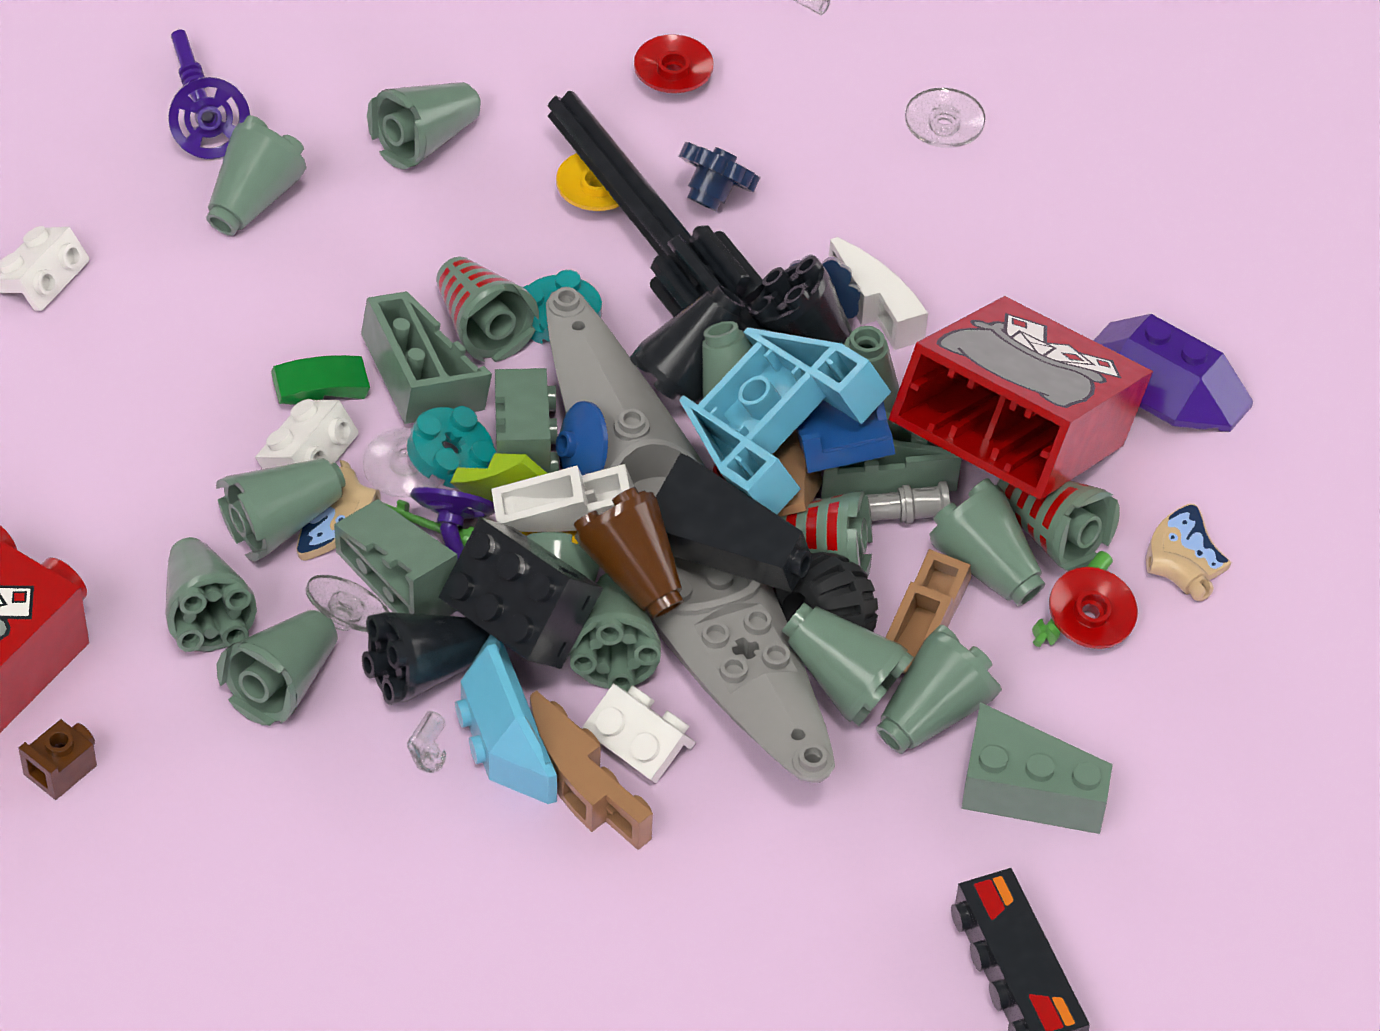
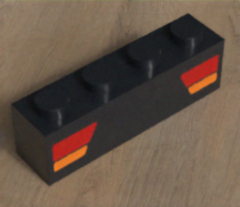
[951,868,1090,1031]

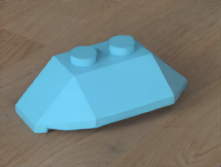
[455,634,557,804]

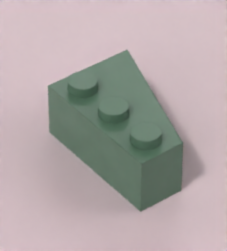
[361,291,492,424]
[495,368,559,473]
[821,412,962,499]
[334,499,457,616]
[961,702,1113,834]

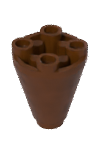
[573,487,684,619]

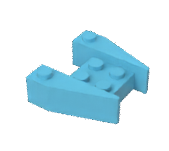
[679,327,891,514]

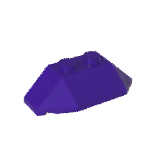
[1093,314,1253,432]

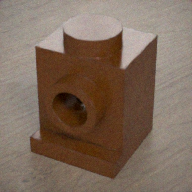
[18,719,97,800]

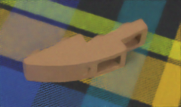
[530,690,653,850]

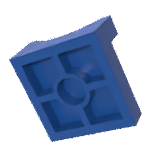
[796,400,895,473]

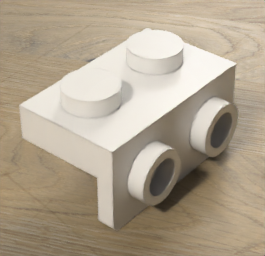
[0,226,89,311]
[255,399,358,469]
[581,683,696,783]

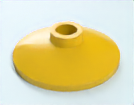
[556,153,619,211]

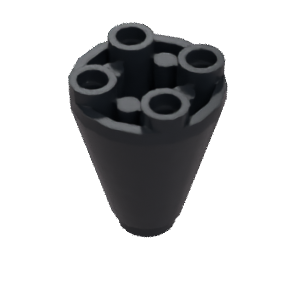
[751,256,852,345]
[630,285,745,405]
[362,612,490,705]

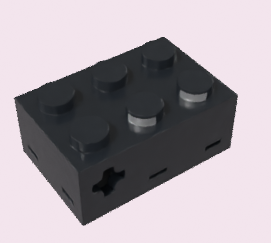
[438,517,603,669]

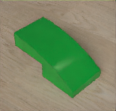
[271,355,370,405]

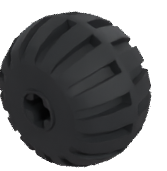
[773,552,878,632]

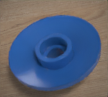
[556,401,608,475]

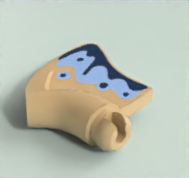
[296,460,381,561]
[1146,504,1232,601]

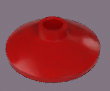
[634,34,714,93]
[1049,567,1138,649]

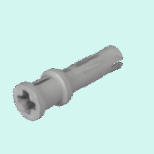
[815,481,950,524]

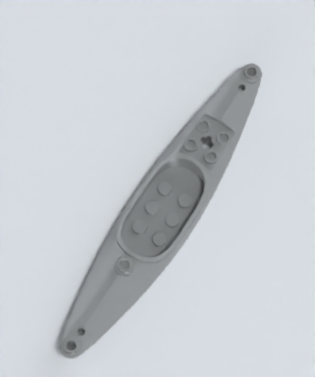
[546,287,835,783]

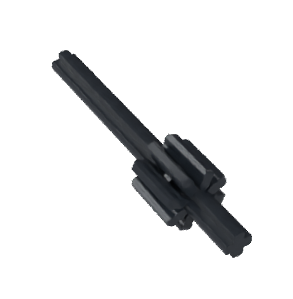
[547,91,769,346]

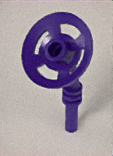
[168,29,250,159]
[410,487,495,560]

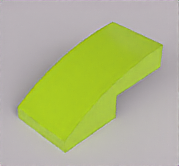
[450,453,548,501]

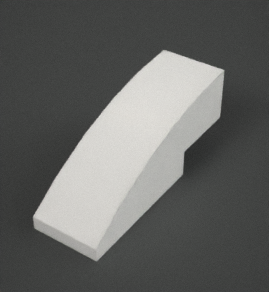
[829,237,928,350]
[491,464,634,532]

